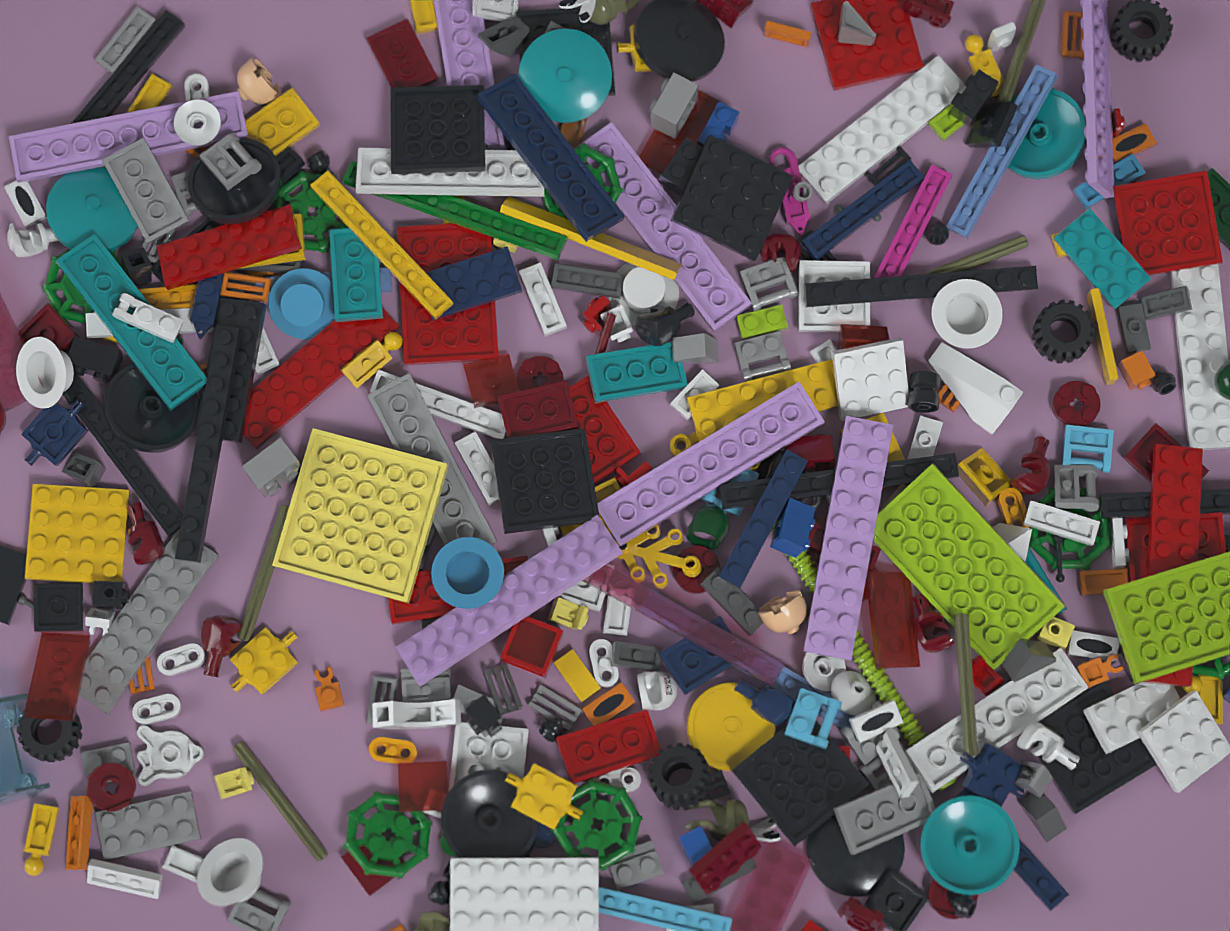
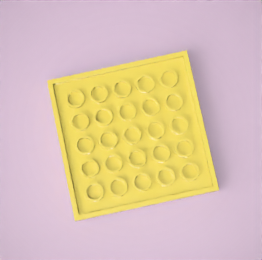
[272,428,449,603]

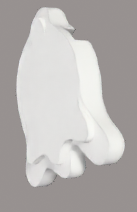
[137,725,204,787]

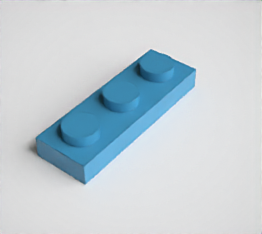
[1073,154,1146,210]

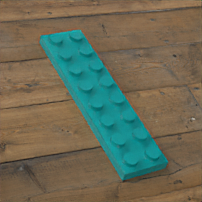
[56,234,207,410]

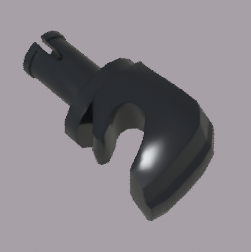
[635,302,695,346]

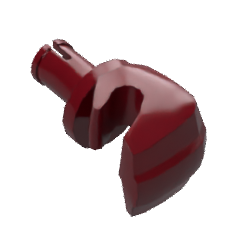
[759,233,801,273]
[1009,436,1051,495]
[126,502,165,565]
[913,594,955,653]
[201,615,242,677]

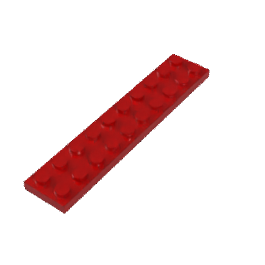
[1142,444,1203,687]

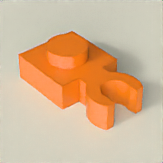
[1077,653,1123,687]
[315,667,345,712]

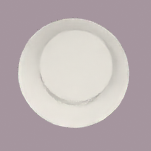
[609,263,679,326]
[932,279,1003,348]
[16,337,74,408]
[197,838,263,906]

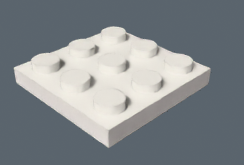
[799,260,870,333]
[832,338,909,421]
[1137,690,1230,793]
[448,722,529,793]

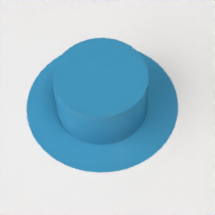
[268,269,335,339]
[431,537,504,609]

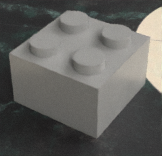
[649,73,699,139]
[242,438,301,497]

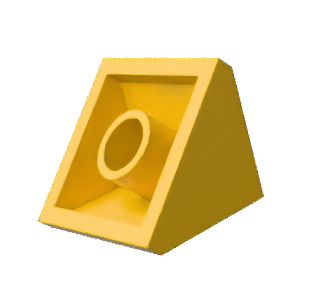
[957,447,1011,507]

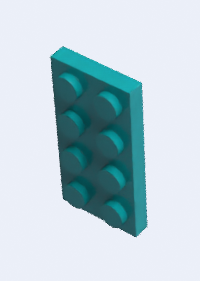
[1053,208,1151,310]
[329,228,383,322]
[585,342,688,403]

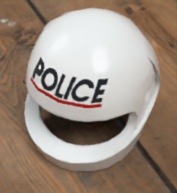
[637,671,677,710]

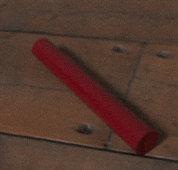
[588,313,616,375]

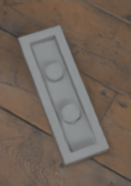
[95,7,157,74]

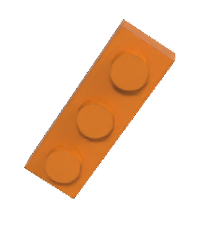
[65,796,93,870]

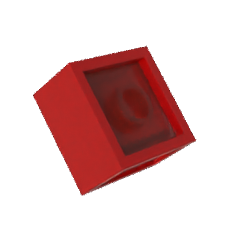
[500,616,564,678]

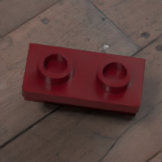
[696,0,754,28]
[902,0,954,29]

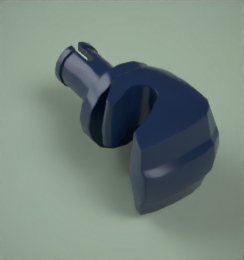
[734,678,795,726]

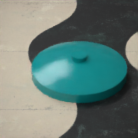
[519,29,612,123]
[1008,89,1087,180]
[46,167,138,252]
[920,796,1020,895]

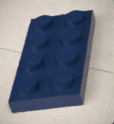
[426,247,522,321]

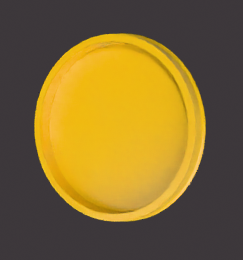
[687,682,776,771]

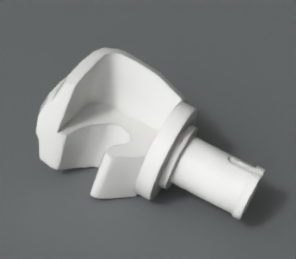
[7,223,58,258]
[1017,722,1080,770]

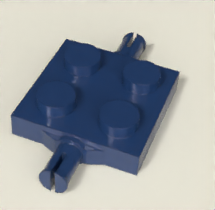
[21,399,89,466]
[960,742,1024,807]

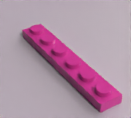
[874,165,953,278]

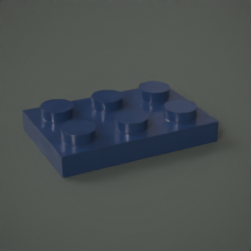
[659,616,746,696]

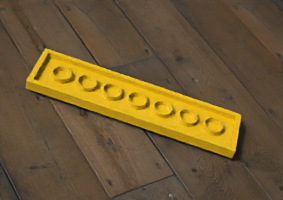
[687,359,838,442]

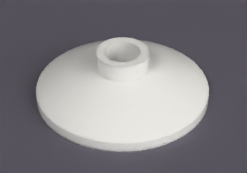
[174,100,221,146]
[802,652,846,692]
[831,671,876,716]

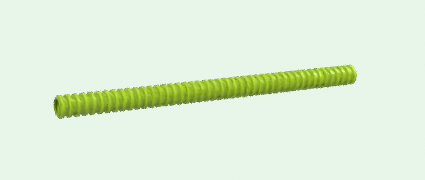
[771,522,956,791]

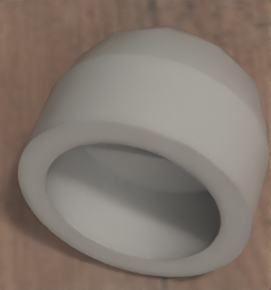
[792,182,813,202]

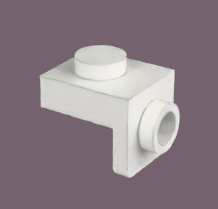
[600,305,633,343]

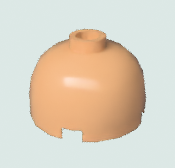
[237,57,281,104]
[758,590,807,635]

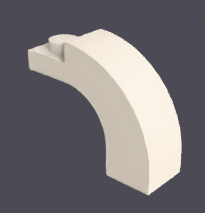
[372,699,461,729]

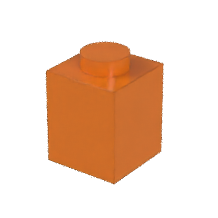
[1118,350,1155,390]

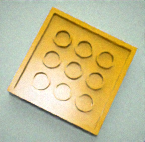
[25,484,130,584]

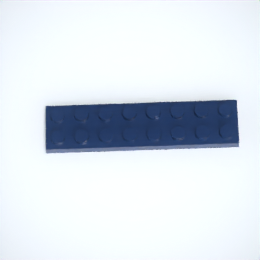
[477,73,625,242]

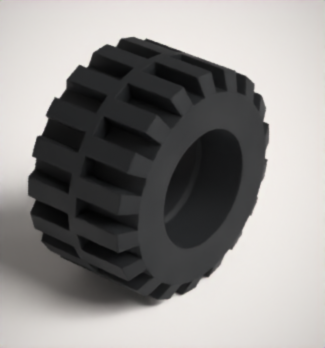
[1110,0,1173,62]
[1032,300,1095,364]
[16,699,82,763]
[648,743,713,810]

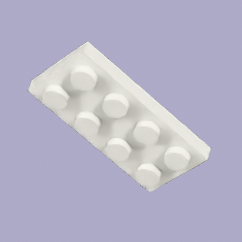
[1083,682,1180,754]

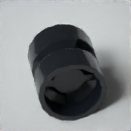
[908,371,941,413]

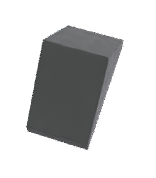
[478,16,529,58]
[62,452,106,488]
[1002,638,1057,683]
[1018,793,1067,843]

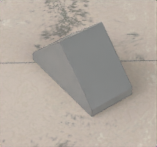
[672,333,719,364]
[1015,759,1053,798]

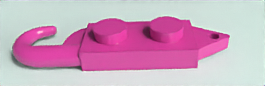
[769,147,810,237]

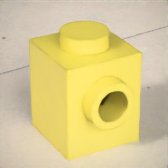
[1036,617,1075,650]

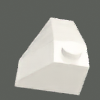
[928,342,1023,435]

